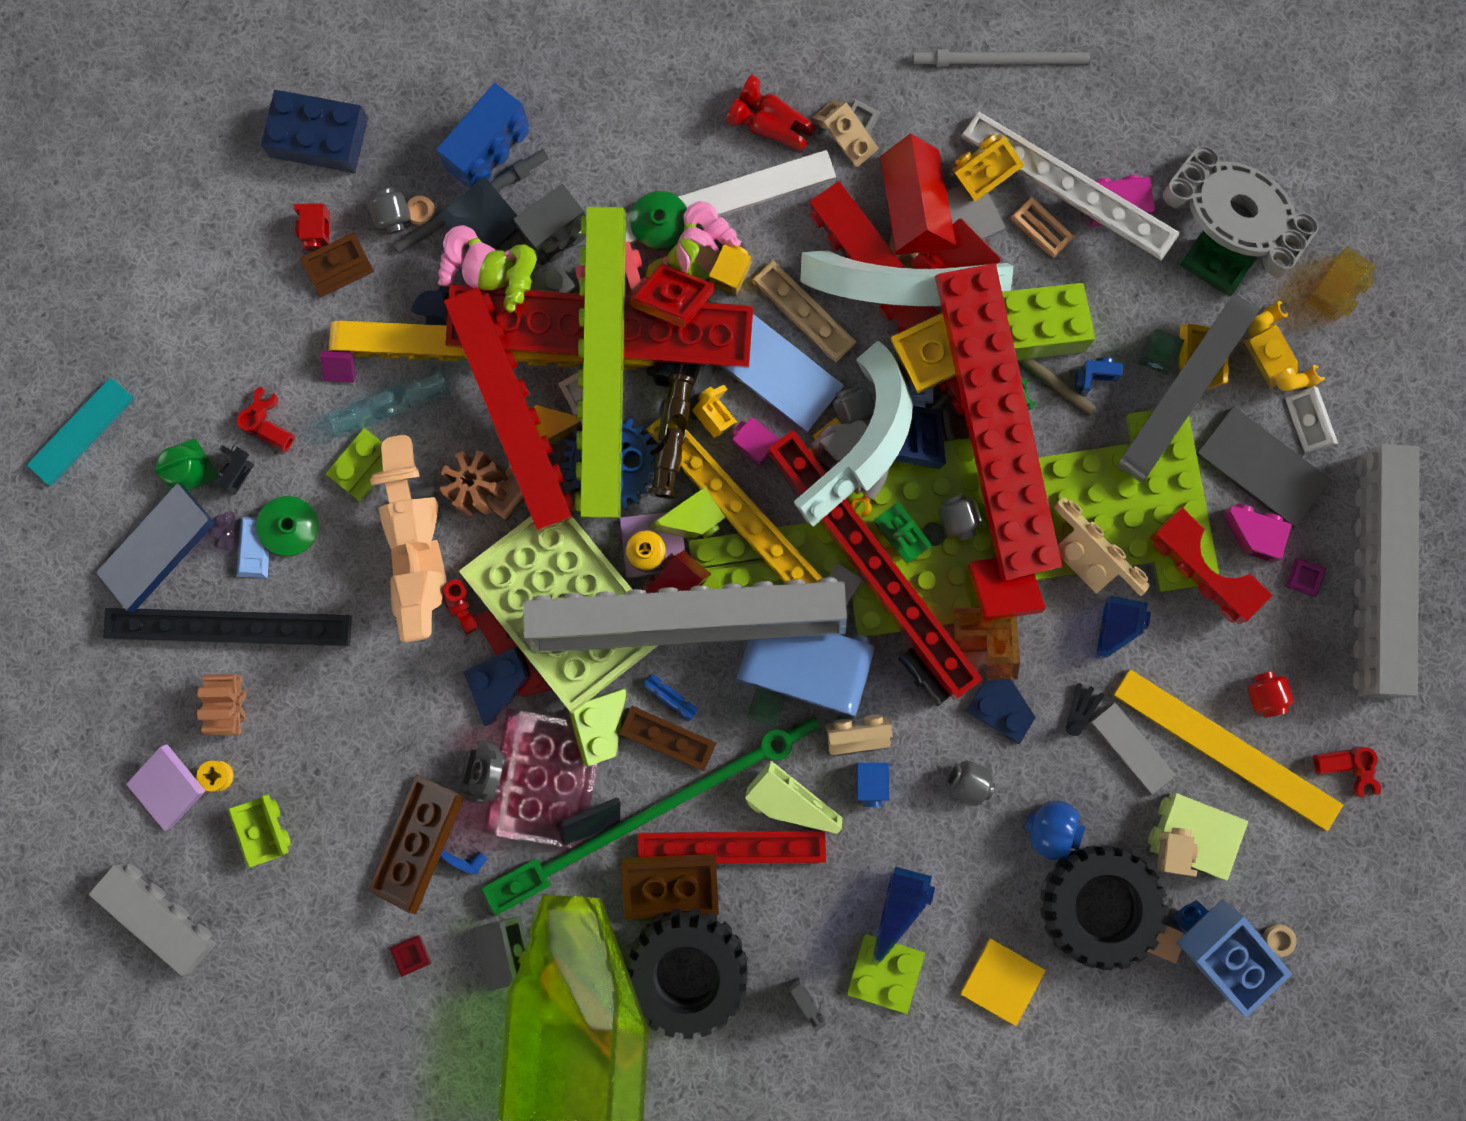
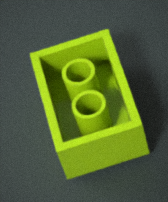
[1002,283,1096,360]

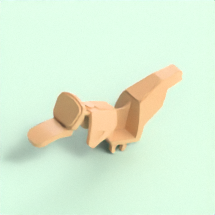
[370,435,447,643]

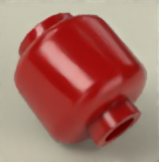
[1247,671,1294,718]

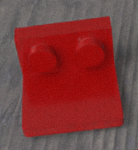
[911,218,1002,269]

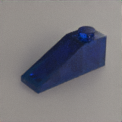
[871,867,935,966]

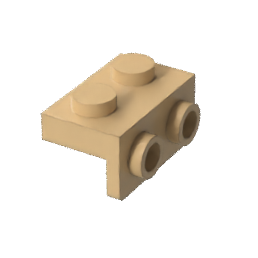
[826,714,893,755]

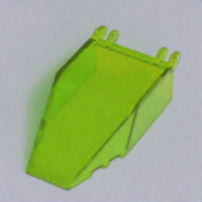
[497,894,649,1121]

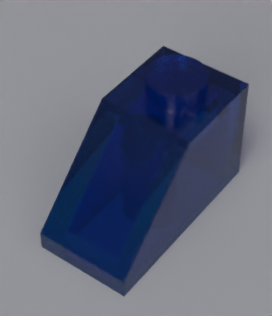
[1095,596,1151,659]

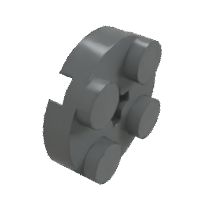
[463,740,507,804]

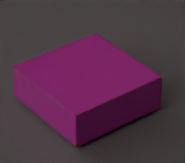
[320,351,356,383]
[1285,558,1327,598]

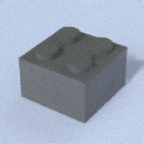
[514,184,586,265]

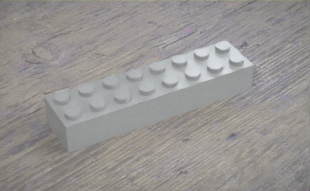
[1353,444,1420,699]

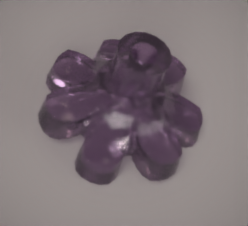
[208,511,241,552]

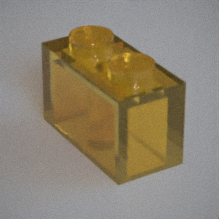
[1305,246,1378,321]

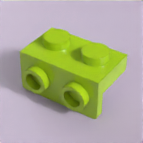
[227,794,291,869]

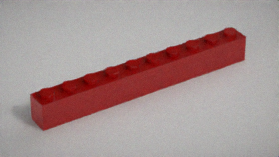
[809,181,965,416]
[768,430,983,700]

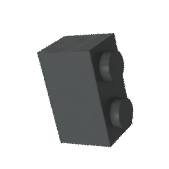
[473,916,536,991]

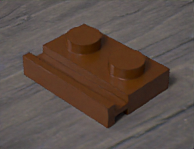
[300,232,375,298]

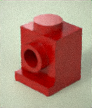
[294,203,330,251]

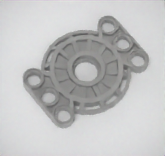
[1163,146,1319,278]

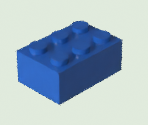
[436,82,530,189]

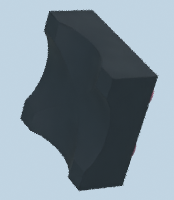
[439,176,518,250]

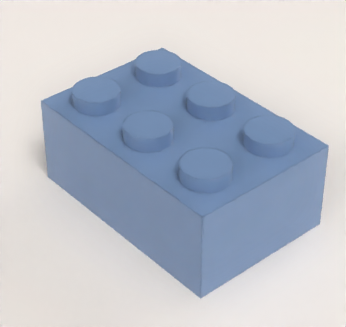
[1176,899,1292,1018]

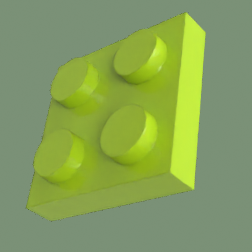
[847,933,925,1014]

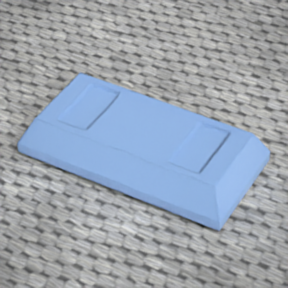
[236,517,269,578]

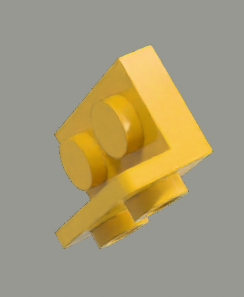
[952,133,1025,202]

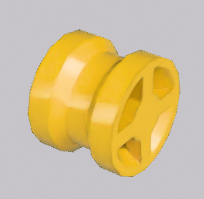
[196,760,234,792]

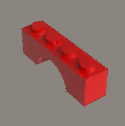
[1149,507,1273,624]

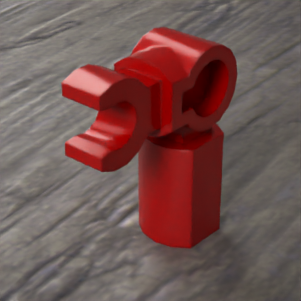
[237,387,295,452]
[442,580,478,635]
[1312,746,1381,797]

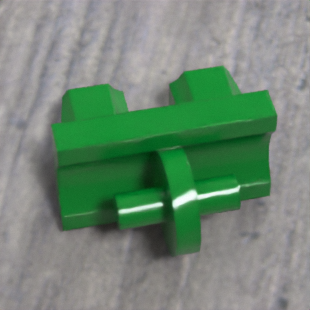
[873,502,932,565]

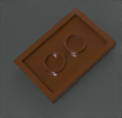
[621,854,719,920]

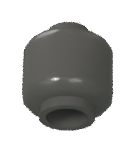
[367,188,411,234]
[833,384,875,426]
[938,493,983,541]
[946,761,995,806]

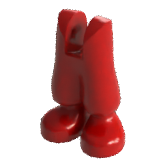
[725,74,817,152]

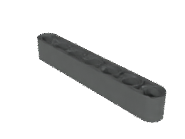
[1116,294,1261,483]

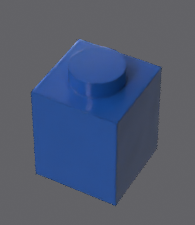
[856,762,889,807]

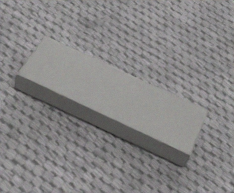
[1090,703,1176,795]

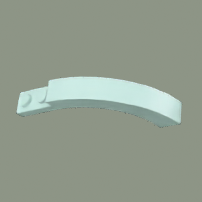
[800,250,1013,306]
[794,341,913,526]

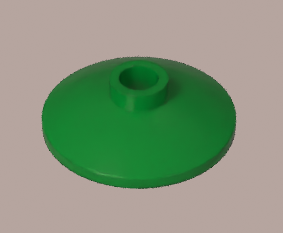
[630,191,687,250]
[256,496,319,556]

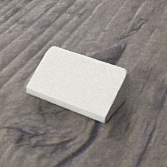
[1284,386,1338,454]

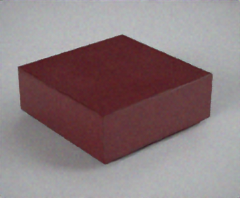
[389,935,432,977]

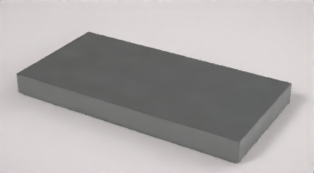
[1196,406,1332,528]

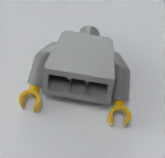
[809,420,889,517]

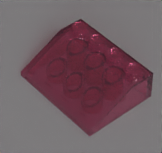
[483,709,598,848]

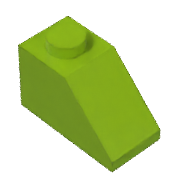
[648,487,725,539]

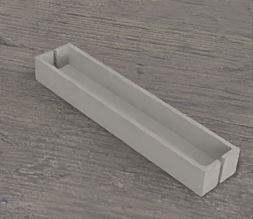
[523,578,847,653]

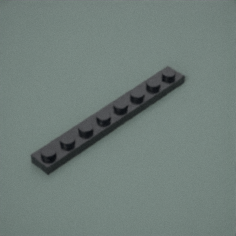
[103,608,352,646]

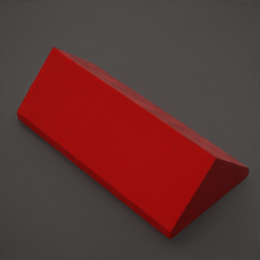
[880,133,956,255]

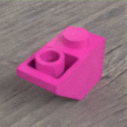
[1223,504,1292,562]

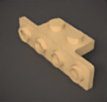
[1053,497,1150,596]

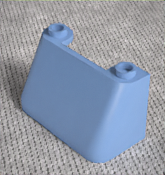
[736,634,875,718]

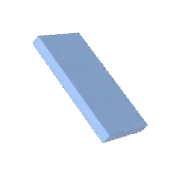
[721,314,844,433]

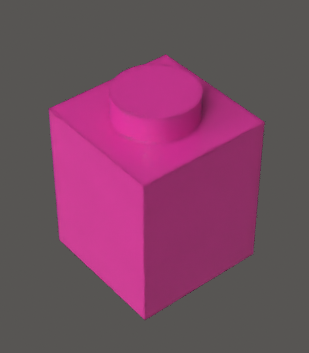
[732,416,780,467]

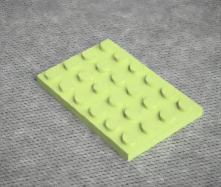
[459,516,658,714]

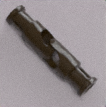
[648,374,695,499]

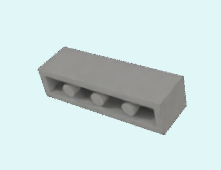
[89,863,216,976]

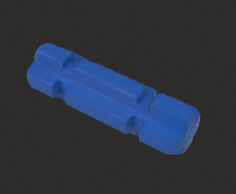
[643,674,698,721]

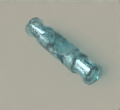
[328,369,451,437]

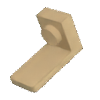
[812,98,878,167]

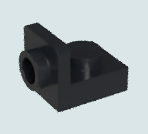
[216,445,254,495]

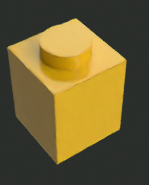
[709,244,751,296]

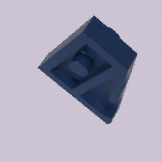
[966,661,1036,744]

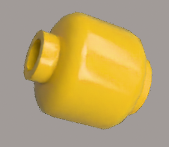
[626,530,666,572]

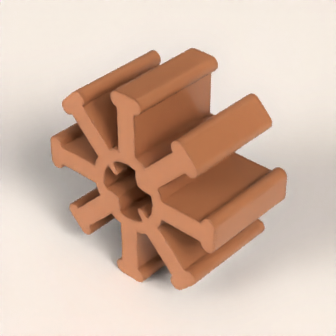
[440,450,507,516]
[197,674,246,736]

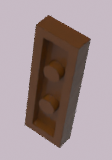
[619,706,717,771]

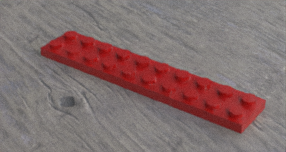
[935,263,1062,581]
[445,284,754,368]

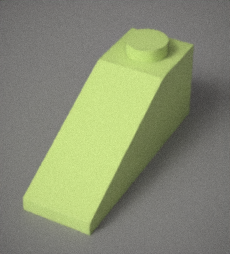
[745,761,843,834]

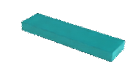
[27,377,135,486]

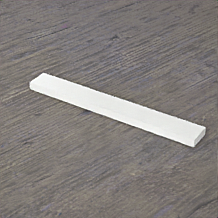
[961,111,1179,260]
[626,150,836,245]

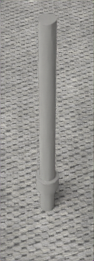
[913,49,1090,67]

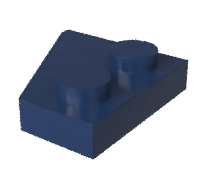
[894,406,946,469]
[463,648,530,726]

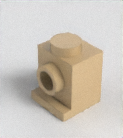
[1157,827,1198,877]

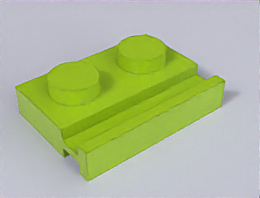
[326,428,383,502]

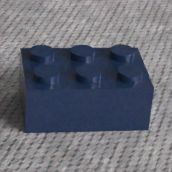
[261,89,368,173]

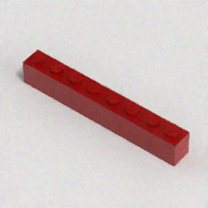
[444,287,576,531]

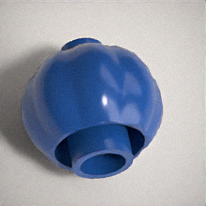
[1025,801,1086,860]

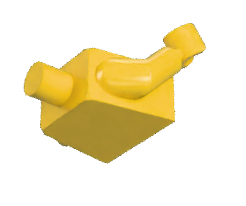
[1242,301,1325,391]

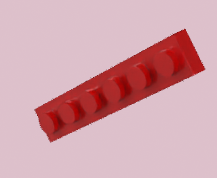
[638,830,826,864]

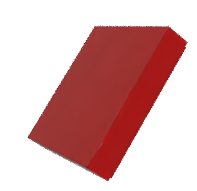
[631,263,714,328]
[967,558,1046,621]

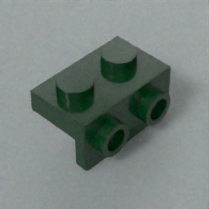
[1180,231,1257,297]

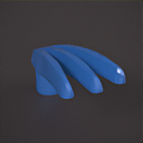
[440,849,488,875]

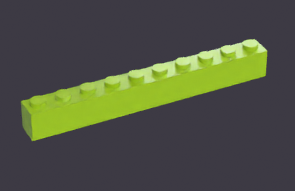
[575,207,626,519]

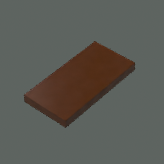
[368,774,465,915]

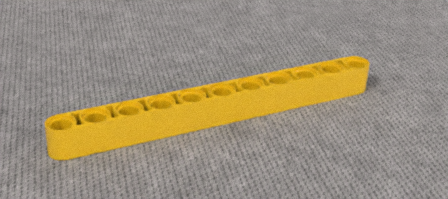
[328,321,655,370]

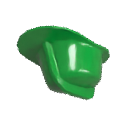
[154,439,219,492]

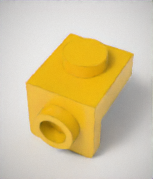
[692,385,738,438]

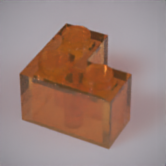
[953,608,1020,680]

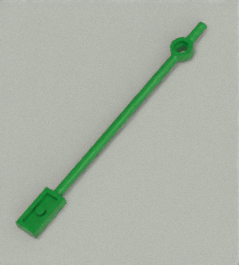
[481,717,820,917]

